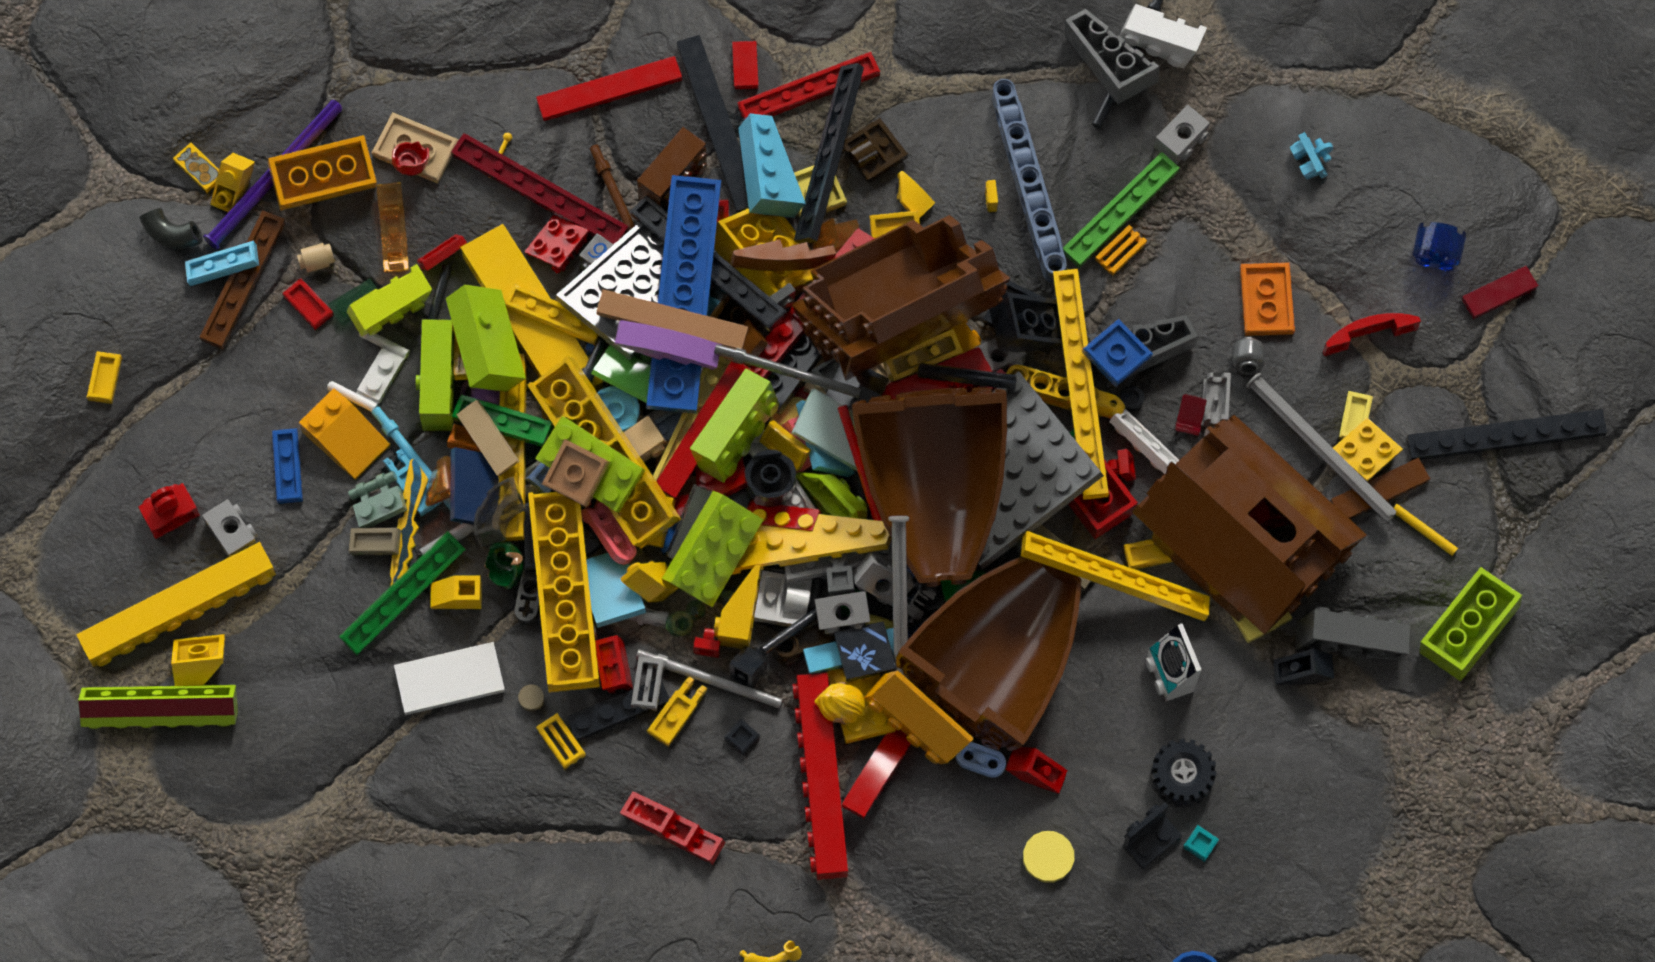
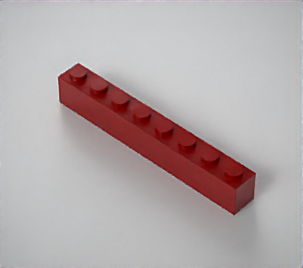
[792,673,848,880]

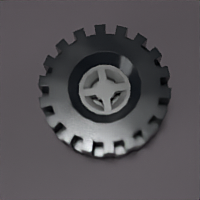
[1150,738,1217,807]

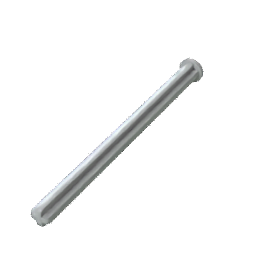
[1246,373,1396,521]
[888,516,909,675]

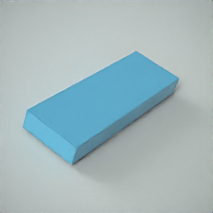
[185,241,259,286]

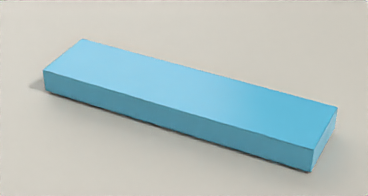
[803,628,894,674]

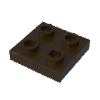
[842,118,908,183]

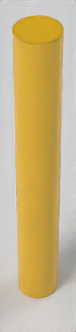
[1394,504,1458,556]

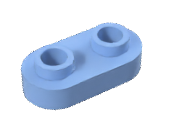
[956,742,1006,777]

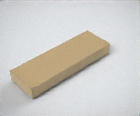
[457,400,520,476]

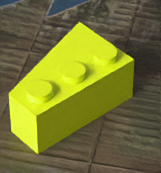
[347,264,432,336]

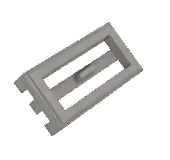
[631,657,664,711]

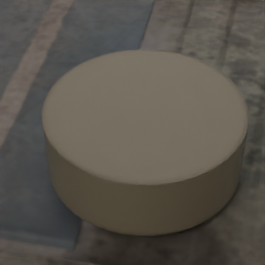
[518,685,544,712]

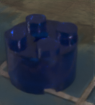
[1412,222,1467,271]

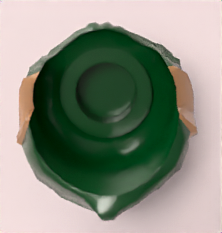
[484,541,524,590]

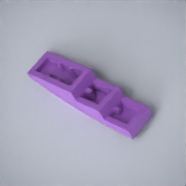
[614,320,722,370]

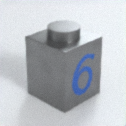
[579,233,613,270]

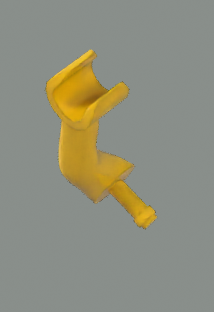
[740,941,802,962]

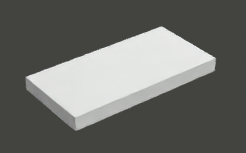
[394,642,505,715]

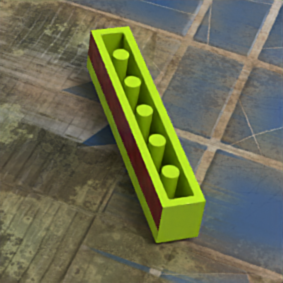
[78,685,238,729]

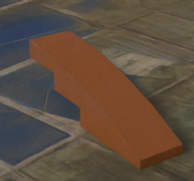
[730,240,836,271]

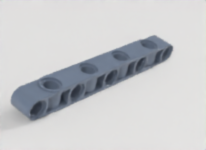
[992,79,1066,283]

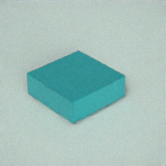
[1183,825,1219,862]

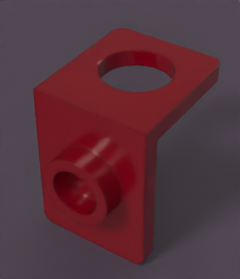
[1175,394,1207,436]

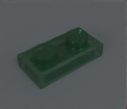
[328,279,378,326]

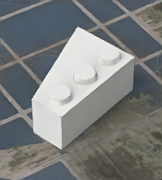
[1120,4,1207,69]

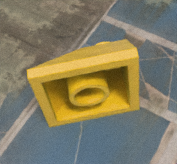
[171,634,225,686]

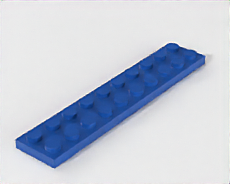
[646,175,721,414]

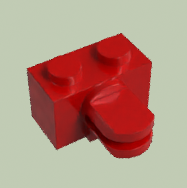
[138,483,200,539]

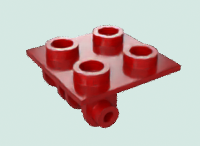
[525,215,589,274]

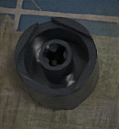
[745,450,796,507]

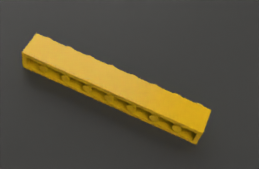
[76,542,276,667]

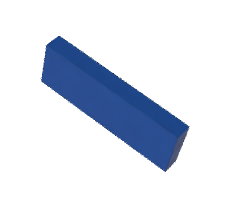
[272,428,303,504]

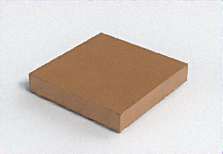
[542,439,610,507]

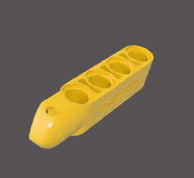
[1007,364,1125,419]

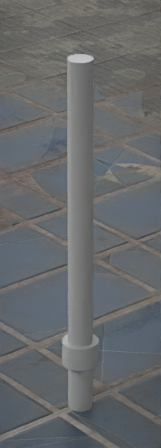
[636,649,783,709]

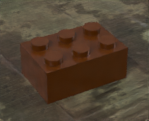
[637,127,707,211]

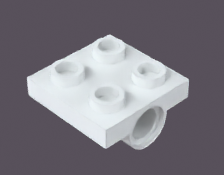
[754,571,812,627]

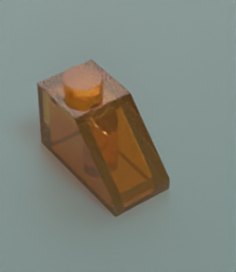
[425,456,451,507]

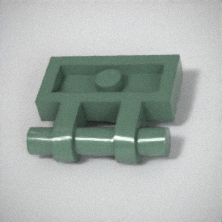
[348,471,407,528]

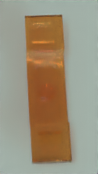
[377,182,409,273]

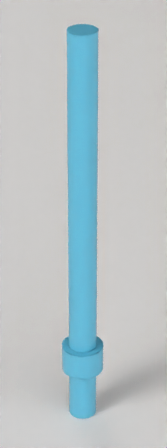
[371,407,462,524]

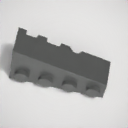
[1065,9,1160,104]
[1295,607,1410,661]

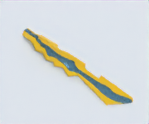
[390,459,429,585]

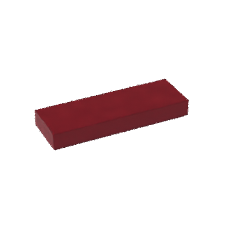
[1461,266,1539,320]

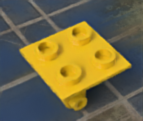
[1333,418,1403,481]

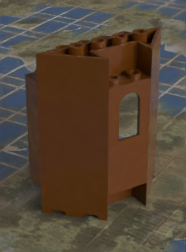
[791,215,1011,381]
[1132,415,1367,635]

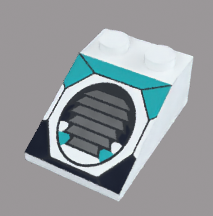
[1145,624,1201,701]

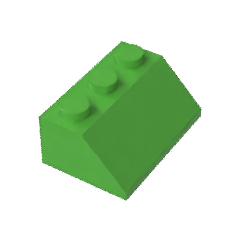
[591,345,652,403]

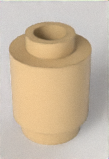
[297,243,335,273]

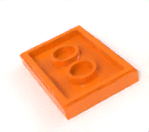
[1240,263,1295,336]

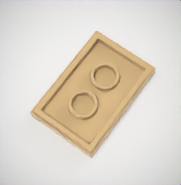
[372,112,459,183]

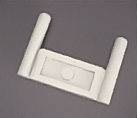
[327,333,410,412]

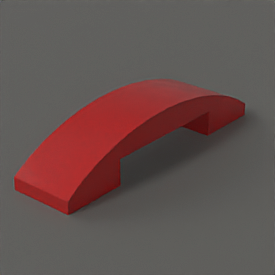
[1323,313,1421,356]

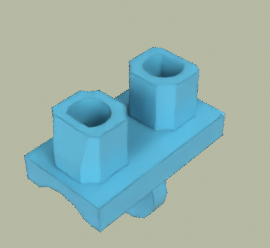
[1290,132,1334,179]

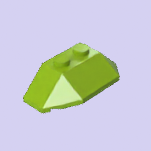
[796,472,867,519]

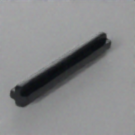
[917,363,1017,390]

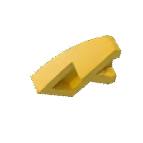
[897,171,935,218]

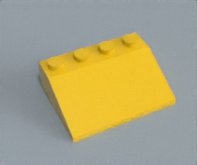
[714,208,813,297]

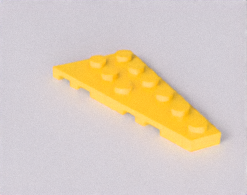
[732,509,892,575]

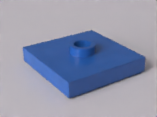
[1082,319,1153,387]

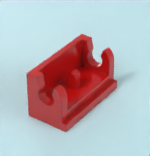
[595,635,633,694]

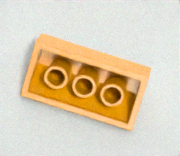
[864,670,974,764]

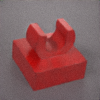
[1107,449,1136,481]
[694,628,721,658]

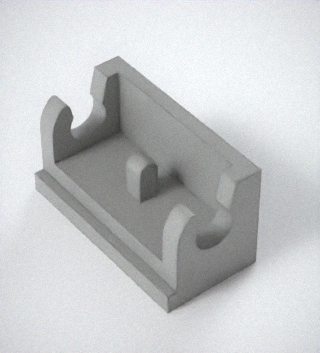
[1201,372,1231,428]

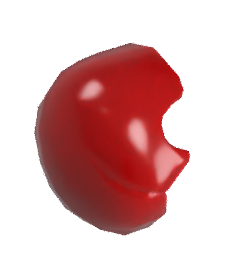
[392,141,429,176]

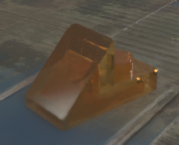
[812,218,859,251]

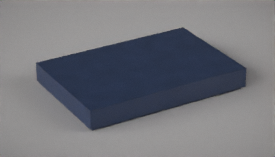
[450,447,499,529]

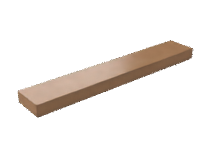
[596,289,748,350]

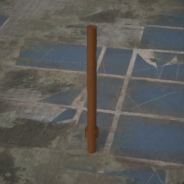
[589,144,635,233]

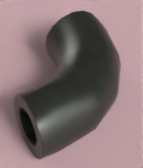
[139,208,203,250]

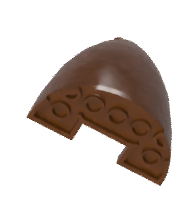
[852,388,1007,587]
[896,556,1082,751]

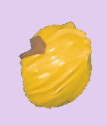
[815,682,866,725]

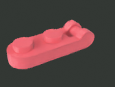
[581,502,637,565]

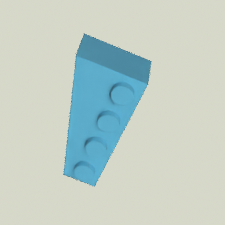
[738,113,806,218]

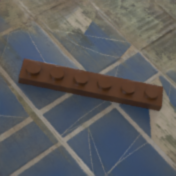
[199,210,286,349]

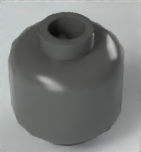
[1232,337,1265,375]

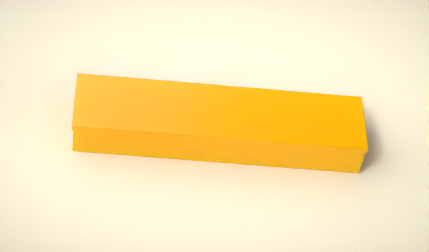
[460,224,603,391]
[527,356,682,549]
[528,492,600,693]

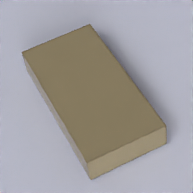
[349,528,401,555]

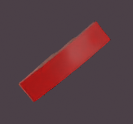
[842,729,911,819]
[620,792,726,864]

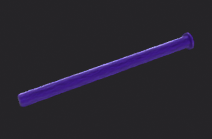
[203,100,342,250]

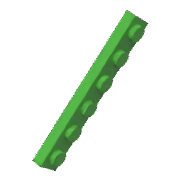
[1063,152,1180,268]

